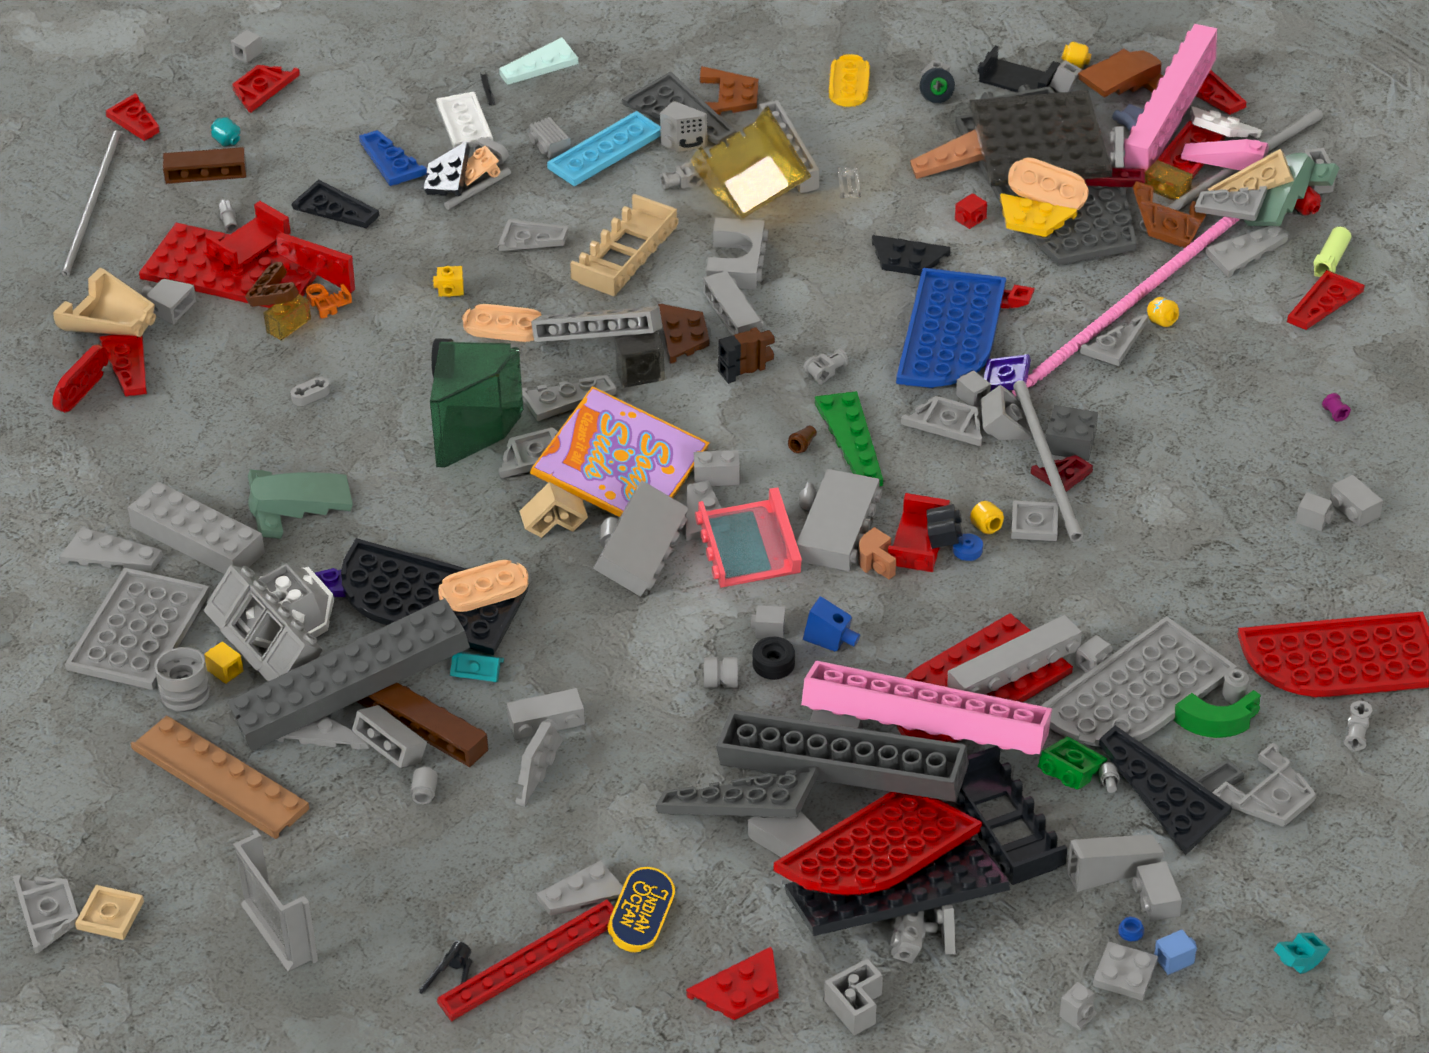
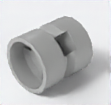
[704,657,738,688]

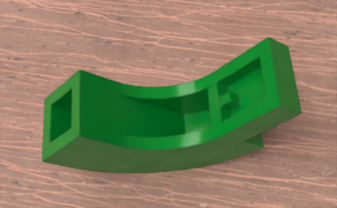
[1173,690,1261,738]

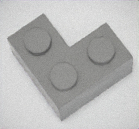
[824,958,883,1036]

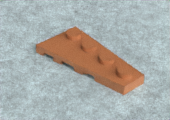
[910,126,994,179]

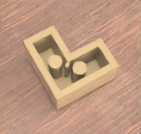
[520,482,588,538]

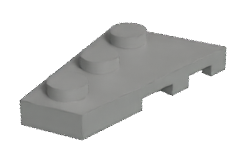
[1195,186,1267,221]
[498,219,569,251]
[686,480,730,541]
[537,861,623,916]

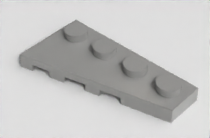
[1206,226,1288,278]
[519,375,617,421]
[59,527,163,571]

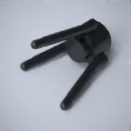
[419,941,473,993]

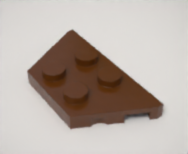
[658,304,710,364]

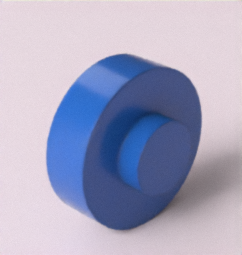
[953,534,983,561]

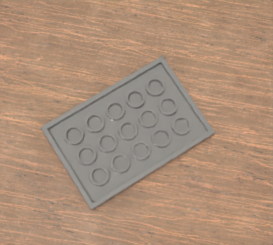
[65,568,210,690]

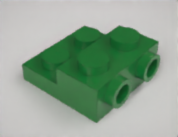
[1037,736,1108,790]

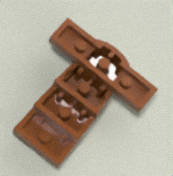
[1078,48,1164,98]

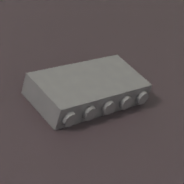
[797,469,882,571]
[593,480,688,597]

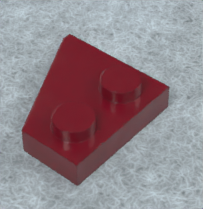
[1031,455,1093,492]

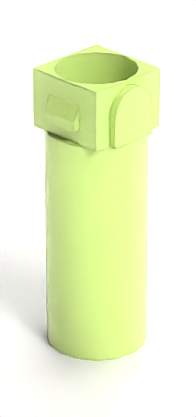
[1314,227,1352,277]

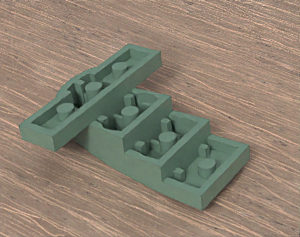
[1244,153,1339,226]
[248,469,353,539]

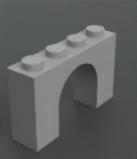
[706,218,769,290]

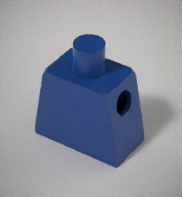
[802,596,860,652]

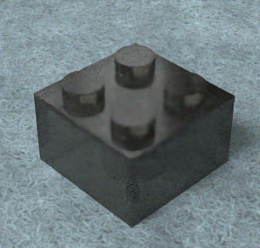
[615,331,665,388]

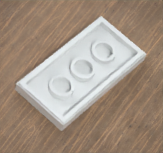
[436,92,493,148]

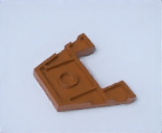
[700,67,759,115]
[1133,181,1206,248]

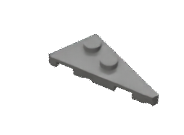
[1080,314,1148,366]
[277,716,372,750]

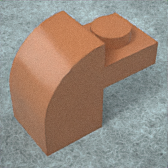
[859,527,896,579]

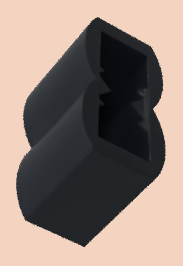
[927,504,963,549]

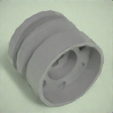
[154,647,210,711]

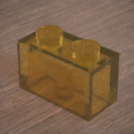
[1145,160,1193,201]
[264,294,311,341]

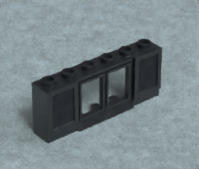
[956,746,1067,885]

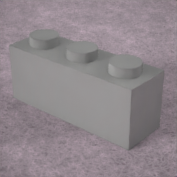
[507,688,585,740]
[352,705,427,768]

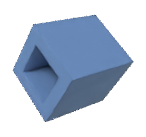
[1154,929,1197,975]

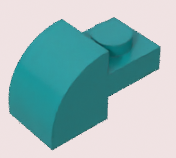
[1274,932,1330,974]

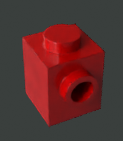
[955,193,988,229]

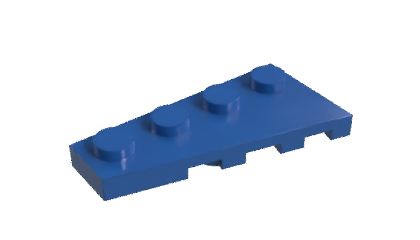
[359,130,427,186]

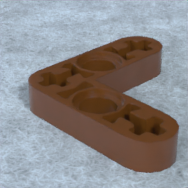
[245,262,299,307]

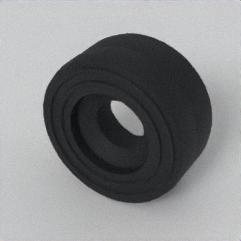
[752,637,795,680]

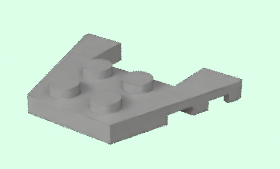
[1212,743,1316,827]

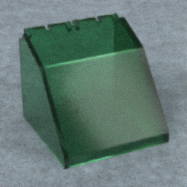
[430,342,524,468]

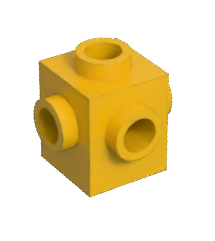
[433,266,464,297]

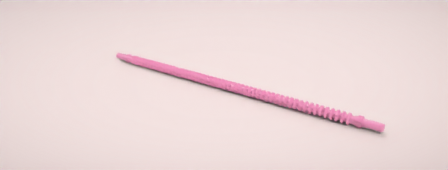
[1012,217,1240,396]

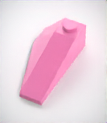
[1181,139,1269,171]

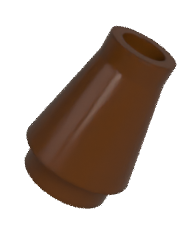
[788,425,817,453]

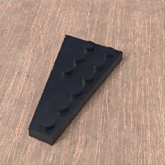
[1099,725,1232,855]

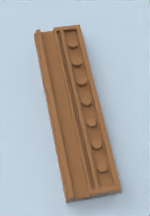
[131,716,309,839]

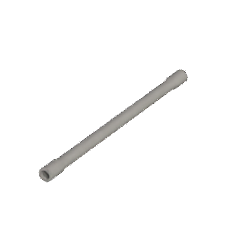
[1013,381,1084,542]

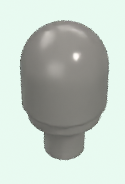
[799,483,817,511]
[1099,762,1120,793]

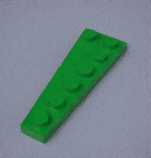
[815,391,883,487]

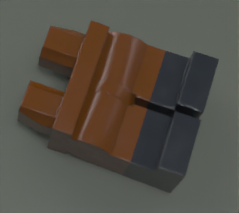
[718,327,775,384]

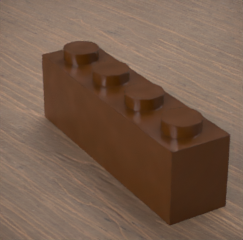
[163,147,247,184]

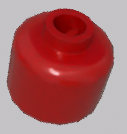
[1294,186,1321,216]

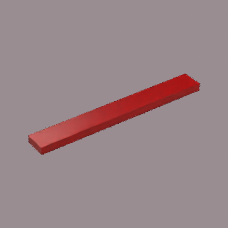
[437,899,614,1022]

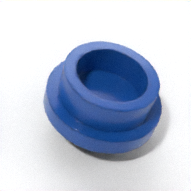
[1118,917,1144,941]

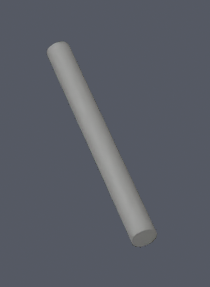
[444,167,511,210]

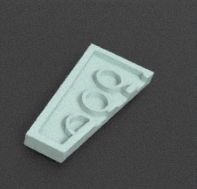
[499,38,578,85]

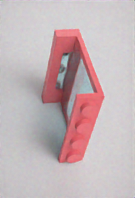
[695,487,802,588]

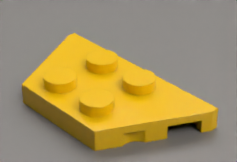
[1000,193,1077,237]

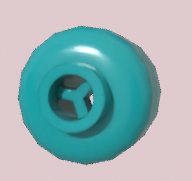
[211,117,241,147]

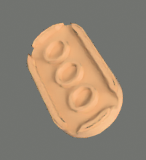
[1008,158,1089,210]
[463,304,542,342]
[438,560,528,612]

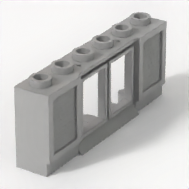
[204,565,323,681]

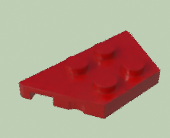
[232,65,300,113]
[686,946,778,1020]

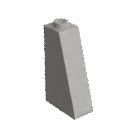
[748,811,821,858]
[1067,834,1164,892]

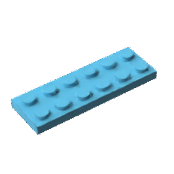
[547,111,661,186]

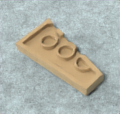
[1208,149,1294,192]

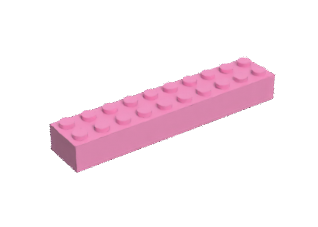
[1124,24,1217,180]
[801,661,1052,755]

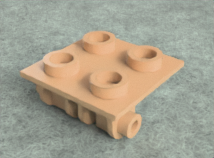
[464,146,500,186]

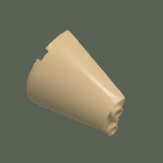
[53,268,156,337]

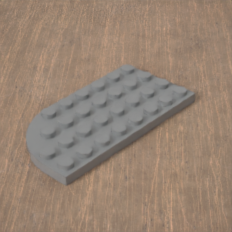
[1041,616,1237,746]

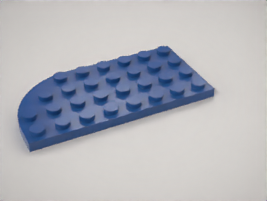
[896,268,1006,388]

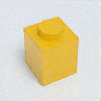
[204,642,243,684]

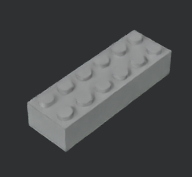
[128,482,265,574]

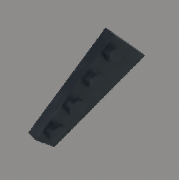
[291,179,380,228]

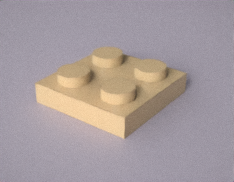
[75,885,144,940]

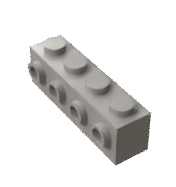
[703,271,763,335]

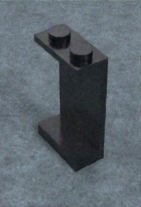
[977,45,1060,93]

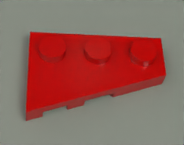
[106,93,160,141]

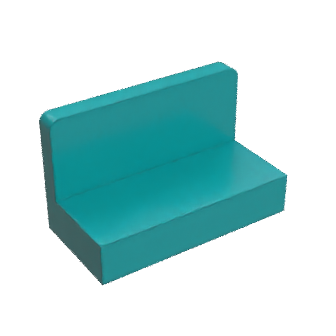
[450,652,504,682]

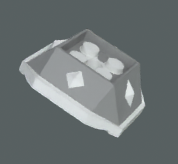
[236,563,334,648]

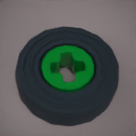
[919,68,955,103]

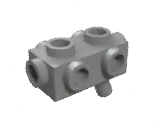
[891,911,938,963]

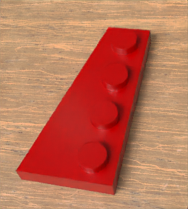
[1196,69,1246,115]
[276,232,355,294]
[99,335,147,396]

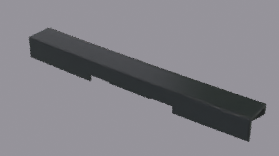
[480,71,495,105]

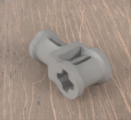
[660,161,704,190]
[803,348,849,384]
[1344,701,1372,751]

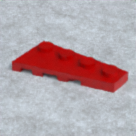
[1287,270,1365,330]

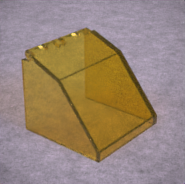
[691,106,812,220]

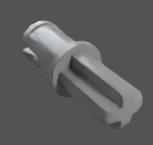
[218,199,238,233]

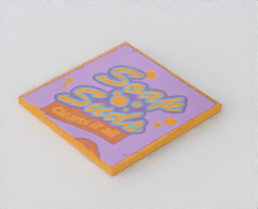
[530,386,709,517]

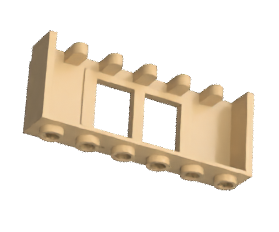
[570,194,678,296]

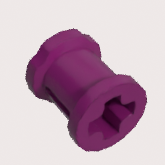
[1322,393,1351,422]

